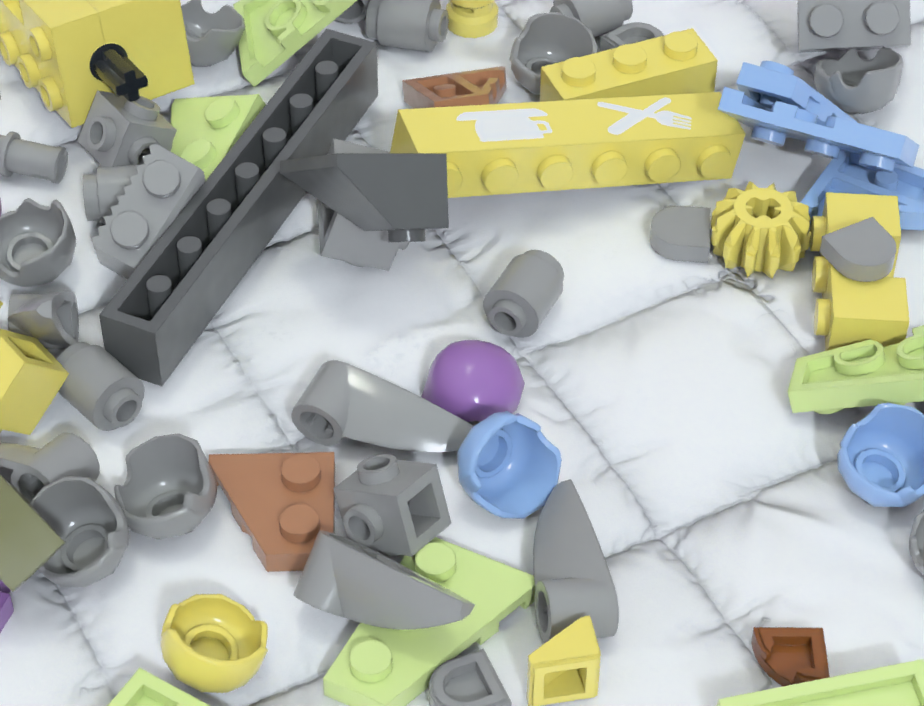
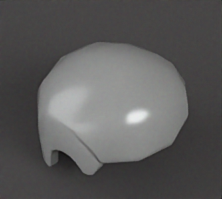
[181,0,245,67]
[509,12,598,95]
[814,47,903,114]
[0,198,76,287]
[114,433,217,540]
[30,476,129,587]

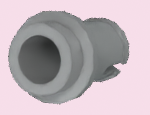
[0,132,68,184]

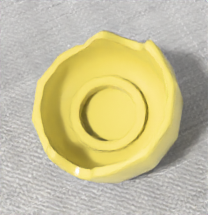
[161,594,268,693]

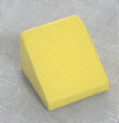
[526,615,601,706]

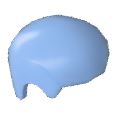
[837,403,924,507]
[457,411,562,519]

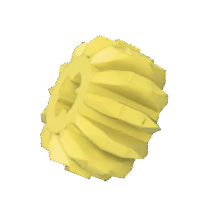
[711,181,812,279]

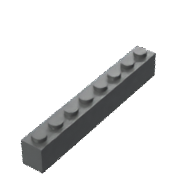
[99,29,378,386]

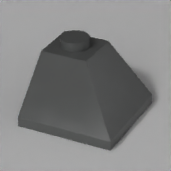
[280,153,449,243]

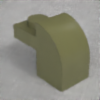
[0,474,67,592]

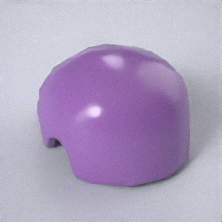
[421,340,525,422]

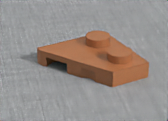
[402,66,507,109]
[208,452,335,572]

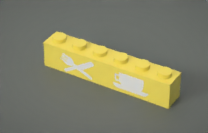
[390,92,746,198]

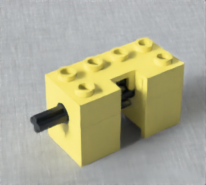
[0,0,195,128]

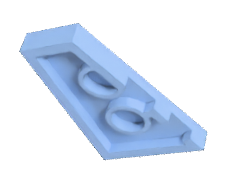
[718,87,920,173]

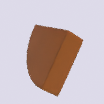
[751,627,830,686]

